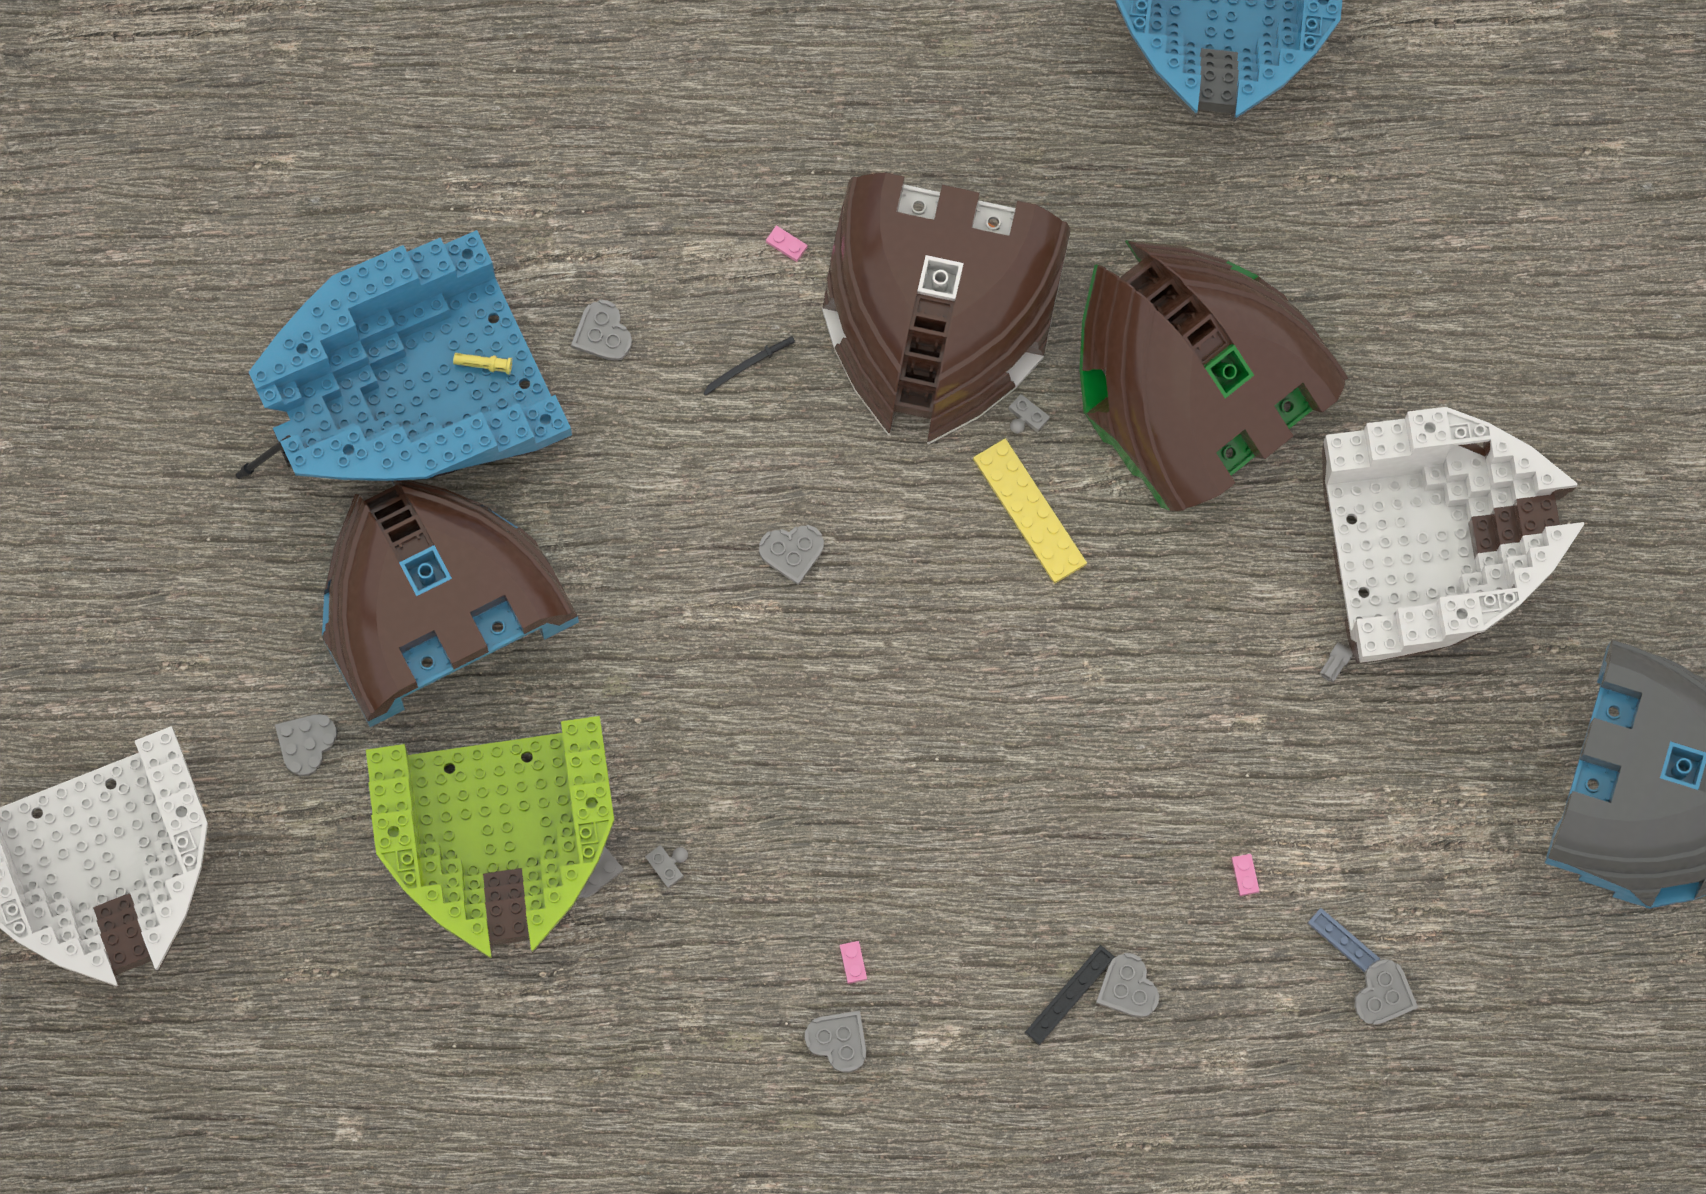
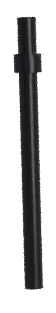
[236,435,292,479]

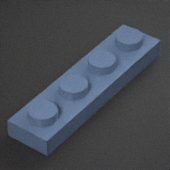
[1307,908,1380,973]

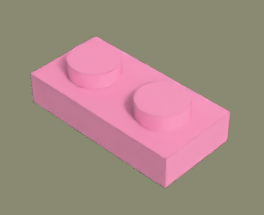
[766,225,808,262]
[1232,854,1259,896]
[840,941,867,984]

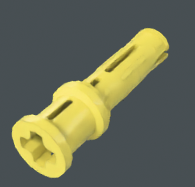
[453,352,512,375]

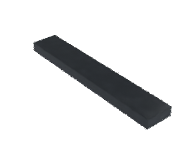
[1024,945,1115,1046]

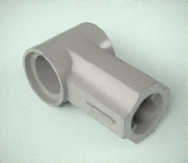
[1320,642,1353,682]

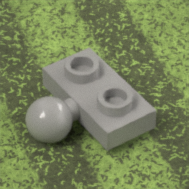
[1008,394,1050,434]
[645,845,688,888]

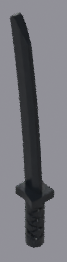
[704,336,795,396]

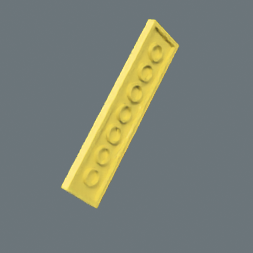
[973,438,1087,584]

